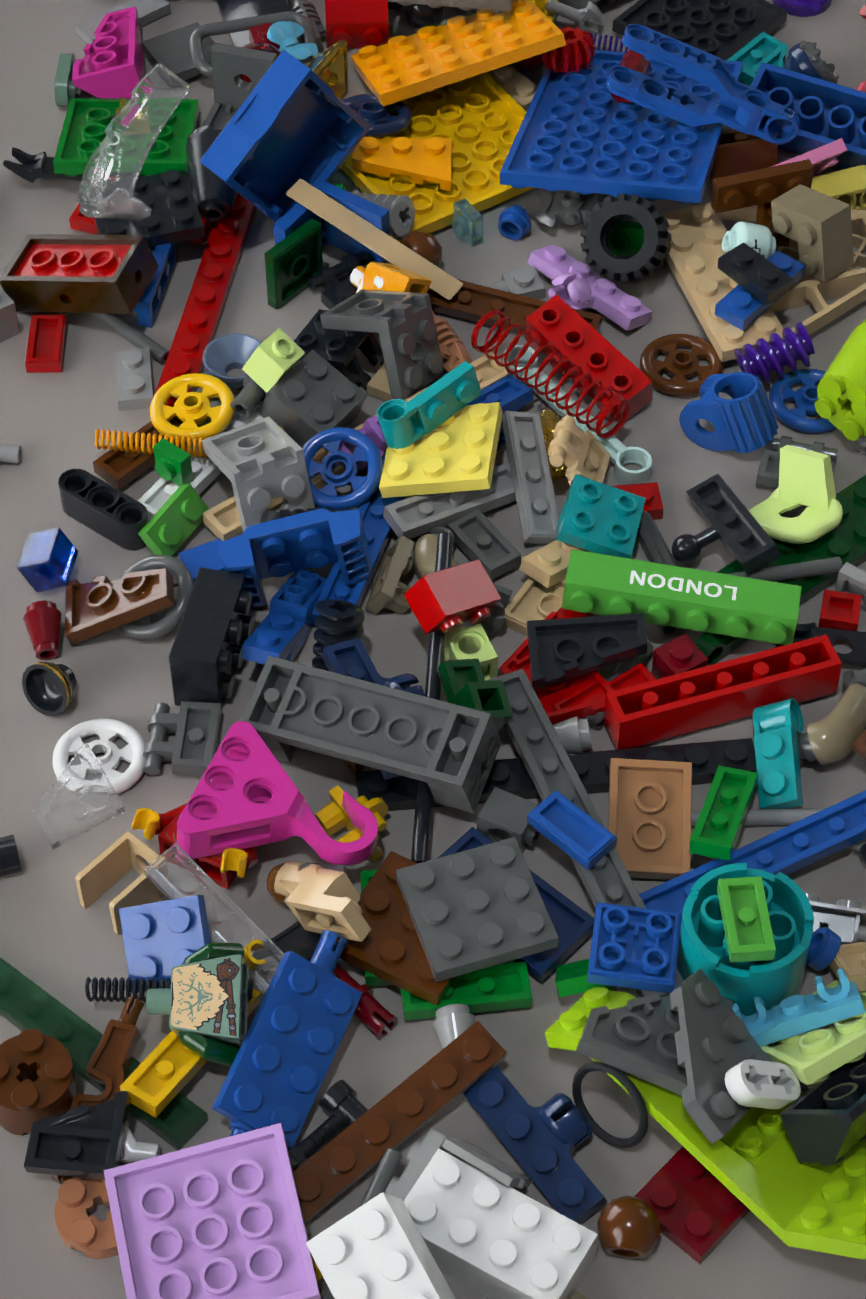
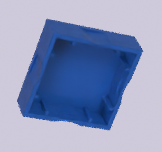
[199,50,371,223]

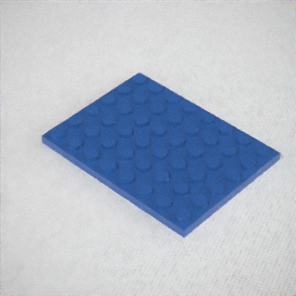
[500,50,743,204]

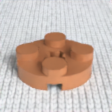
[54,1177,119,1259]

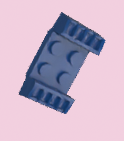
[216,508,370,607]

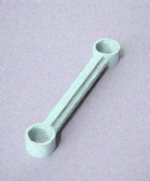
[502,345,652,485]

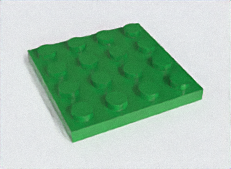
[53,98,199,177]

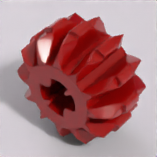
[540,26,595,74]

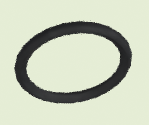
[572,1061,649,1148]

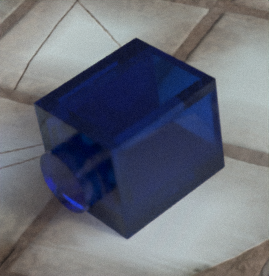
[17,527,79,592]

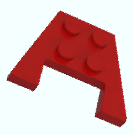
[499,607,656,725]

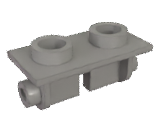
[805,893,866,944]

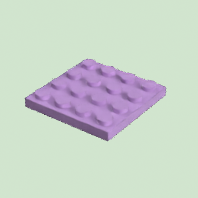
[103,1123,322,1299]

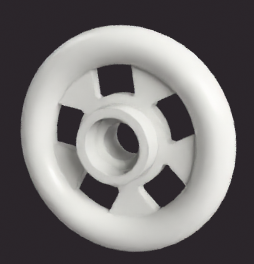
[52,718,146,798]

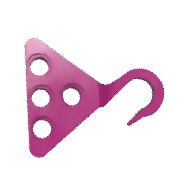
[176,721,378,866]

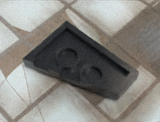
[527,613,648,691]

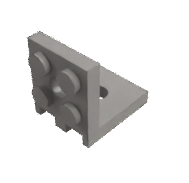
[202,416,315,532]

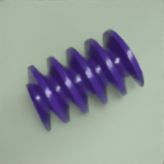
[734,322,815,384]

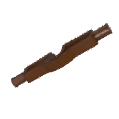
[52,997,144,1184]

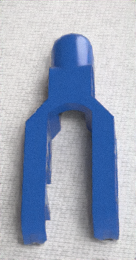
[605,24,801,144]

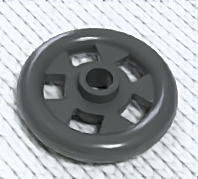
[118,555,194,640]

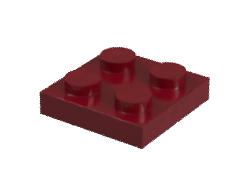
[634,1146,750,1265]

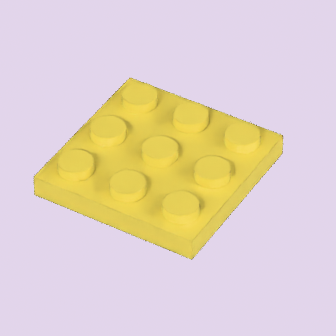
[379,402,503,498]

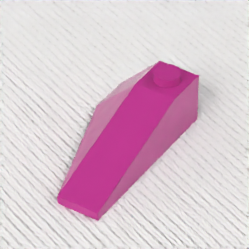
[72,6,146,99]

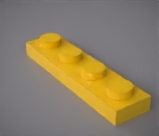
[120,989,260,1118]

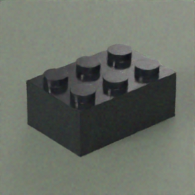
[169,567,254,709]

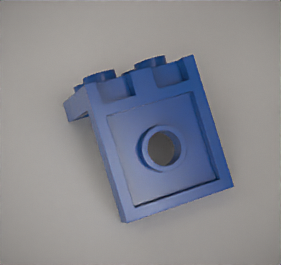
[273,180,390,263]

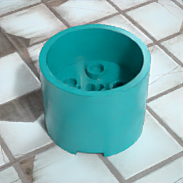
[677,863,814,1016]

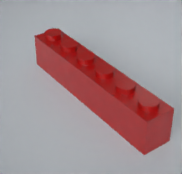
[603,634,842,750]

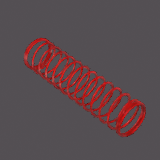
[471,309,630,439]

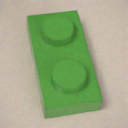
[138,483,209,557]
[717,876,776,963]

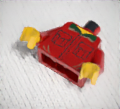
[131,803,258,889]

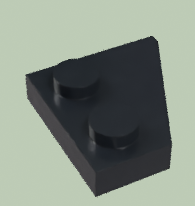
[24,1091,131,1179]

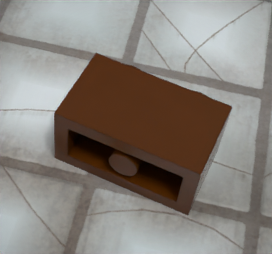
[710,129,778,182]

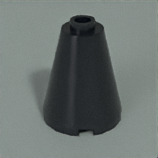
[185,125,238,221]

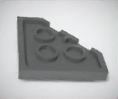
[669,968,773,1144]
[576,993,733,1095]

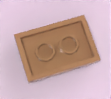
[608,758,692,880]

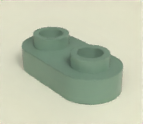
[54,53,78,106]

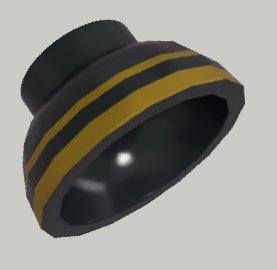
[22,662,76,716]

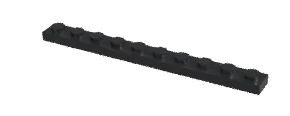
[356,738,757,811]

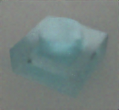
[452,198,484,247]

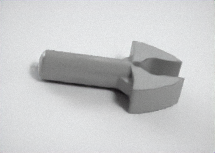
[545,0,603,35]

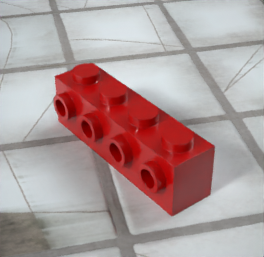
[525,294,653,422]

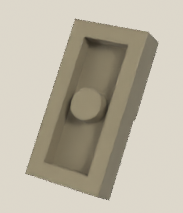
[365,535,415,615]

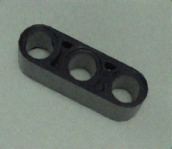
[58,468,149,551]

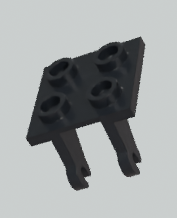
[294,309,384,390]

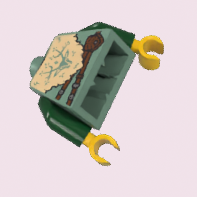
[146,939,267,1067]

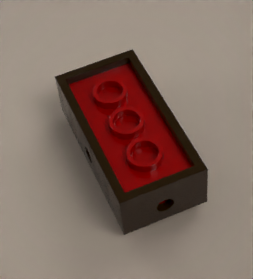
[0,234,159,314]

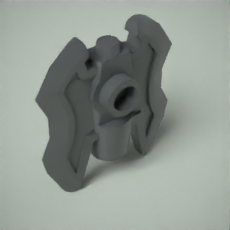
[534,188,609,228]

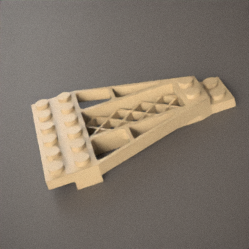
[662,203,866,362]

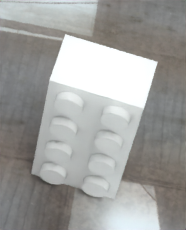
[403,1148,598,1299]
[306,1192,455,1299]

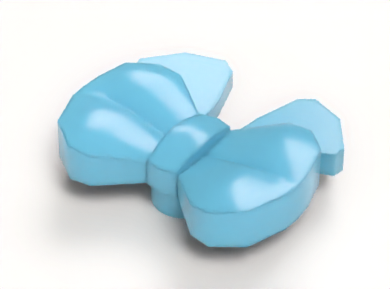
[267,21,318,64]

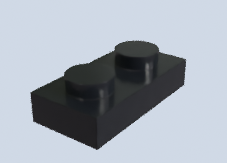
[717,242,793,305]

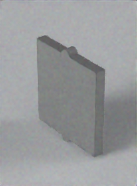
[441,1137,532,1189]

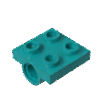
[556,474,646,559]

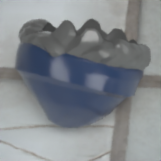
[784,41,839,84]

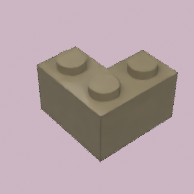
[771,184,854,283]

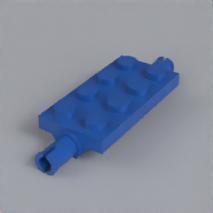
[212,930,362,1150]

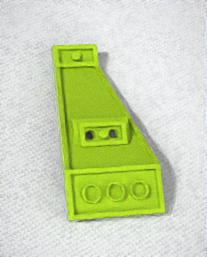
[545,987,866,1260]

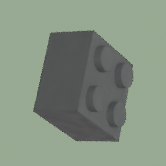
[259,350,367,448]

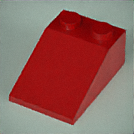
[325,0,389,49]

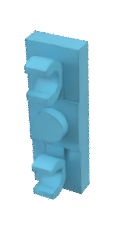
[731,968,866,1047]

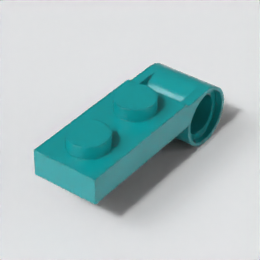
[376,361,482,449]
[753,698,804,809]

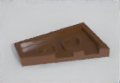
[65,568,174,645]

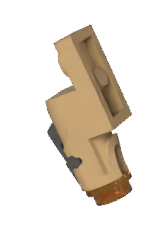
[267,860,371,942]

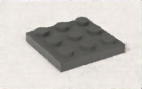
[396,837,559,982]

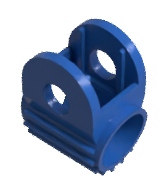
[679,372,779,454]

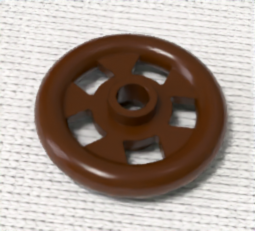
[639,334,724,397]

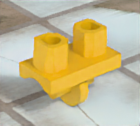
[315,785,388,862]

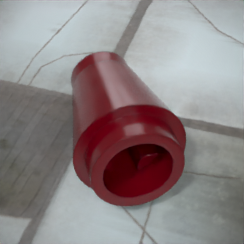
[23,600,62,660]

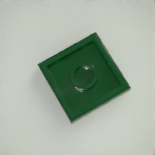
[264,218,323,310]

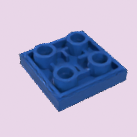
[587,902,682,993]

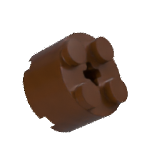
[0,1029,78,1136]

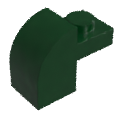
[438,659,513,730]

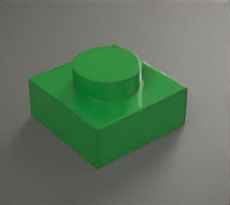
[153,438,193,486]

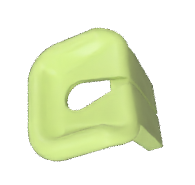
[748,445,843,544]

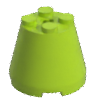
[814,320,866,441]

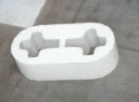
[724,1059,801,1110]

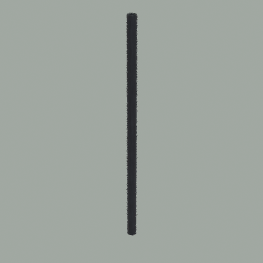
[411,533,453,863]

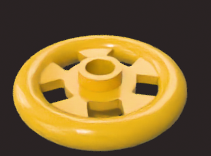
[150,373,235,443]

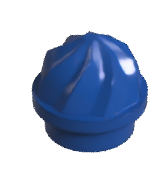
[498,205,531,240]

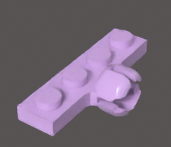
[528,245,653,331]

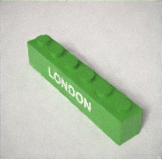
[562,549,802,645]

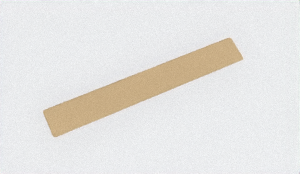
[286,179,463,300]

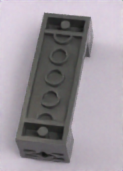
[240,656,502,813]

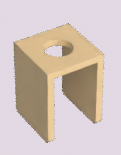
[75,831,170,935]

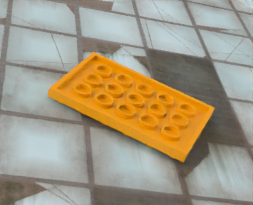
[350,0,566,107]

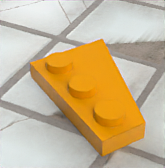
[352,137,452,191]

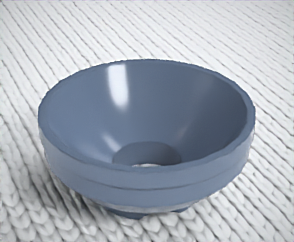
[203,333,261,389]

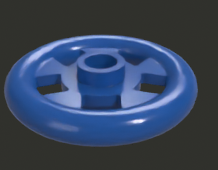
[769,369,837,433]
[302,427,383,511]

